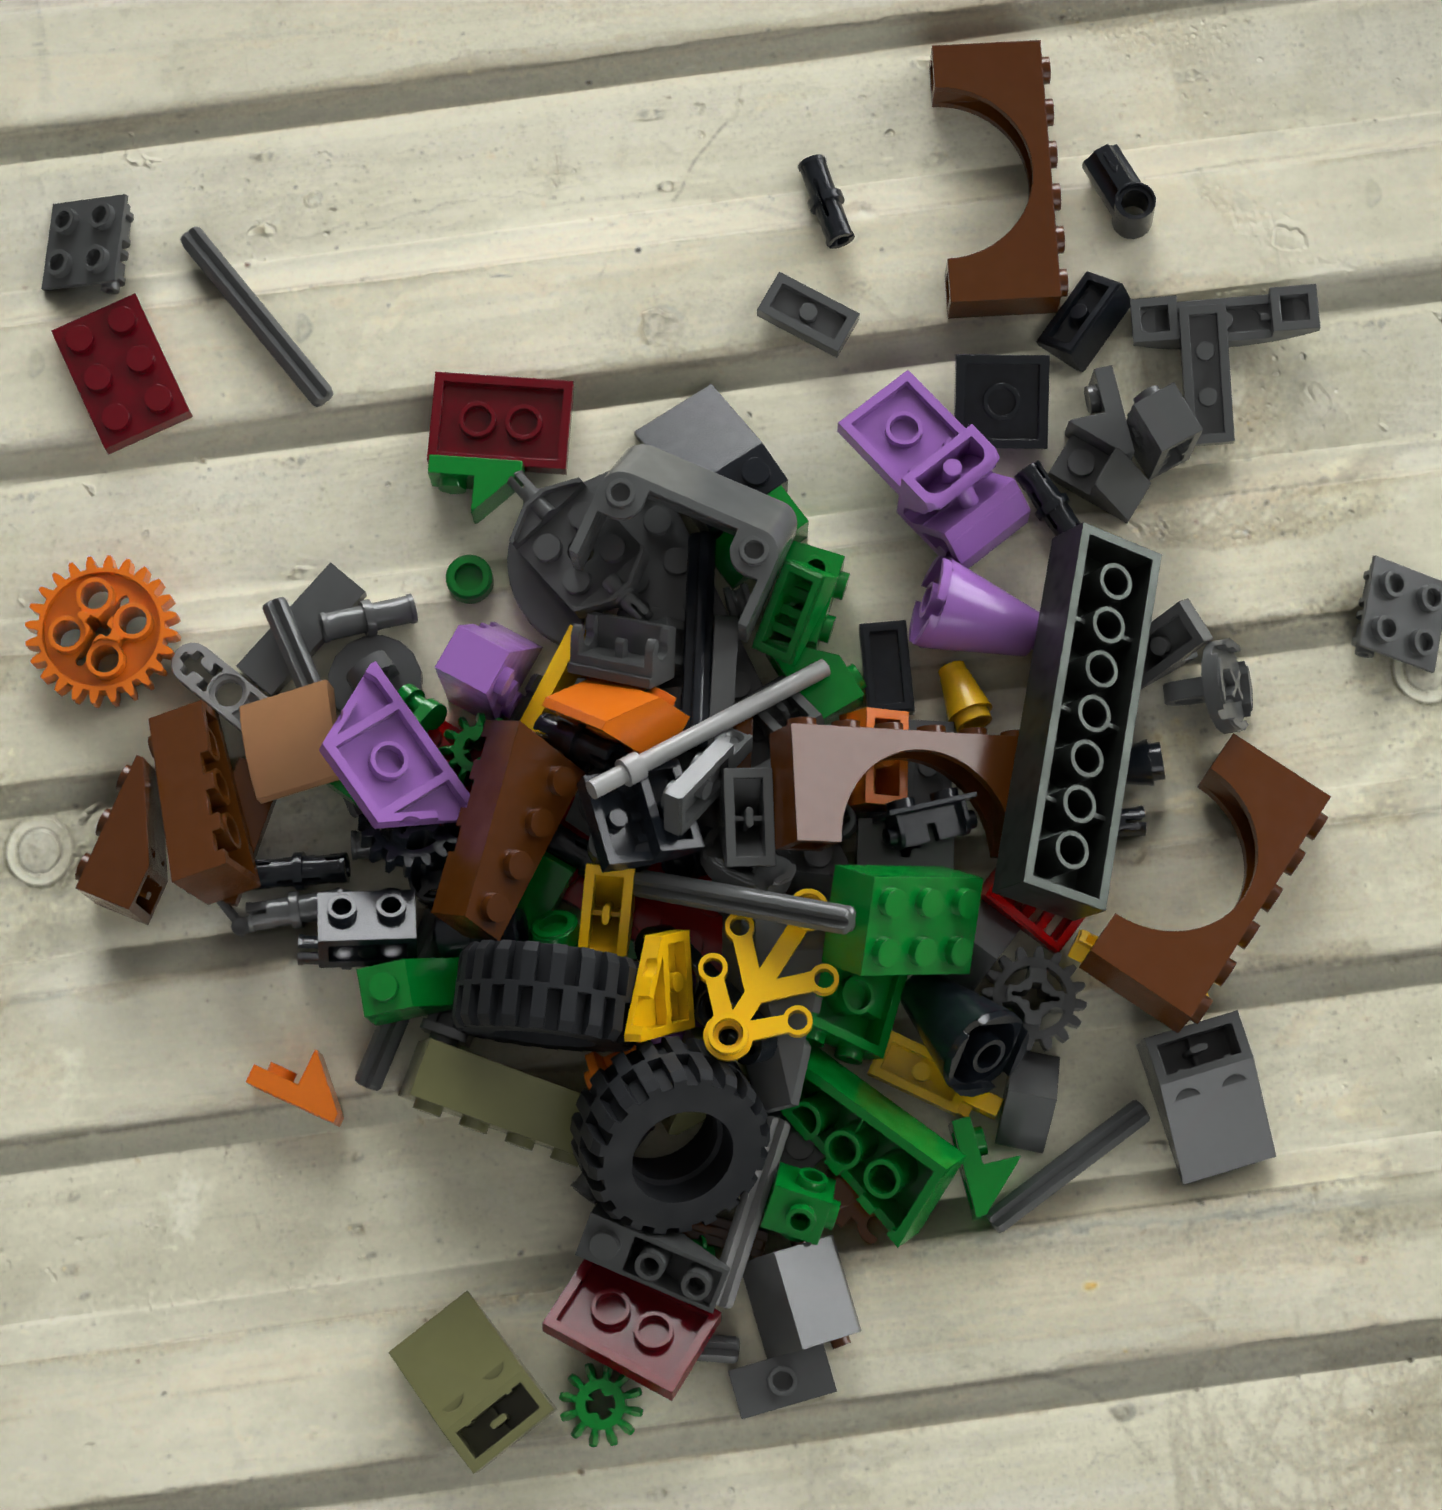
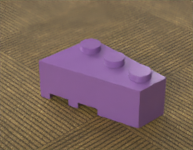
[435,622,543,720]

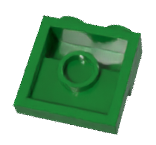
[806,967,908,1065]

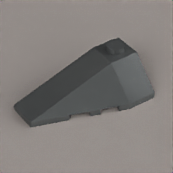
[722,913,826,1113]

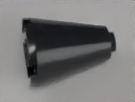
[901,974,1029,1097]

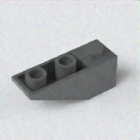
[575,1201,730,1313]

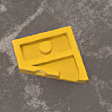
[624,929,695,1042]

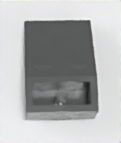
[1136,1010,1276,1185]

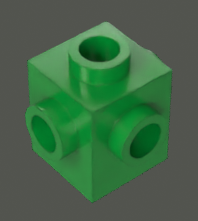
[761,1162,841,1245]

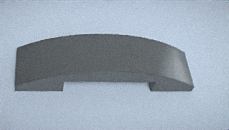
[1130,284,1320,349]

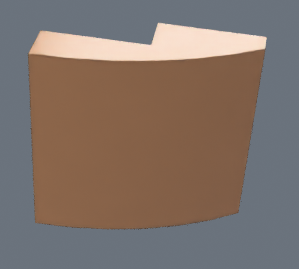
[239,679,339,804]

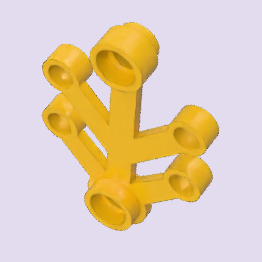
[698,888,839,1062]

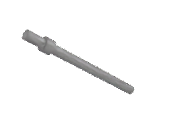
[586,659,831,799]

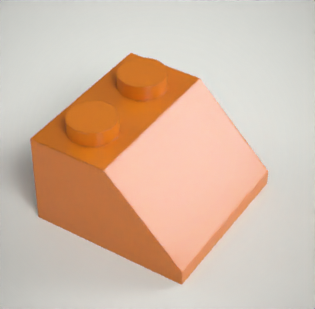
[542,677,690,754]

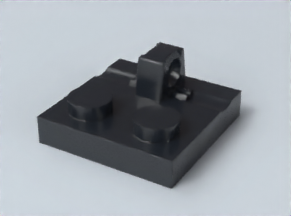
[954,354,1050,449]

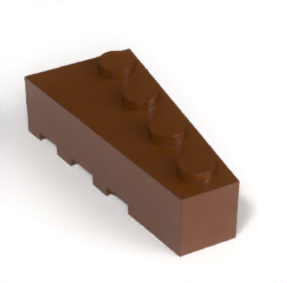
[148,700,261,905]
[431,720,586,941]

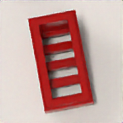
[981,867,1085,954]

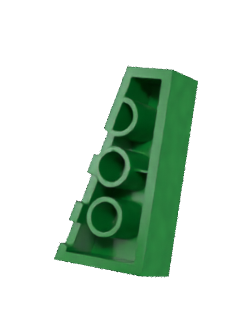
[780,1046,967,1248]

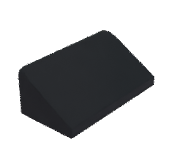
[1036,271,1131,372]

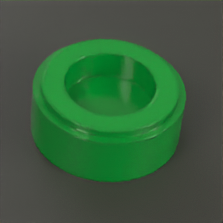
[446,555,494,604]
[530,910,580,947]

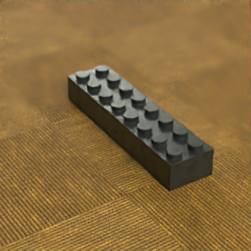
[992,522,1162,921]

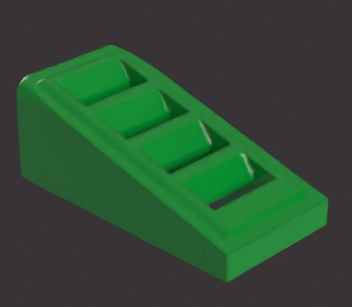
[751,559,838,666]

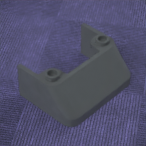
[569,444,797,643]

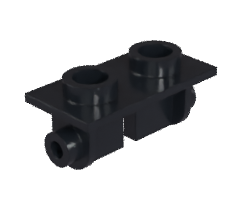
[872,787,978,850]

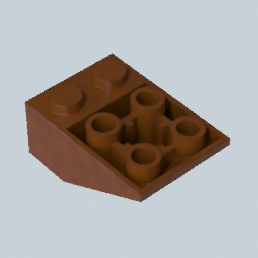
[75,755,168,925]

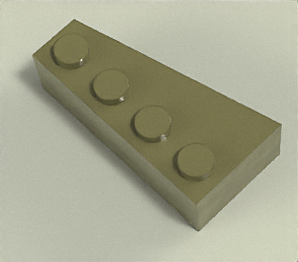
[398,1038,581,1168]

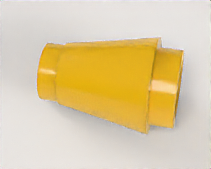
[938,660,993,733]

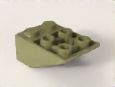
[388,1290,557,1474]

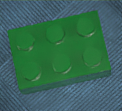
[822,865,983,976]

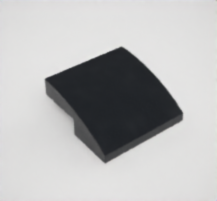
[577,759,705,873]

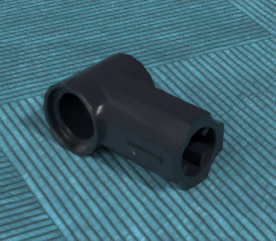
[1082,144,1156,239]

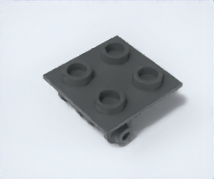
[41,194,134,294]
[1351,555,1442,673]

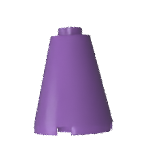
[909,556,1040,657]

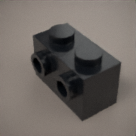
[317,888,417,968]

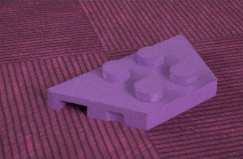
[319,661,470,829]

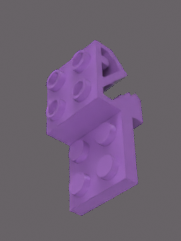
[837,370,1031,569]

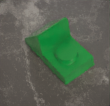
[428,454,526,524]
[948,1116,1021,1220]

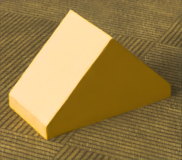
[578,863,635,957]

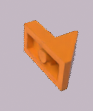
[246,1050,344,1127]

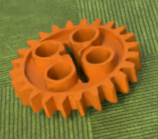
[25,555,181,708]

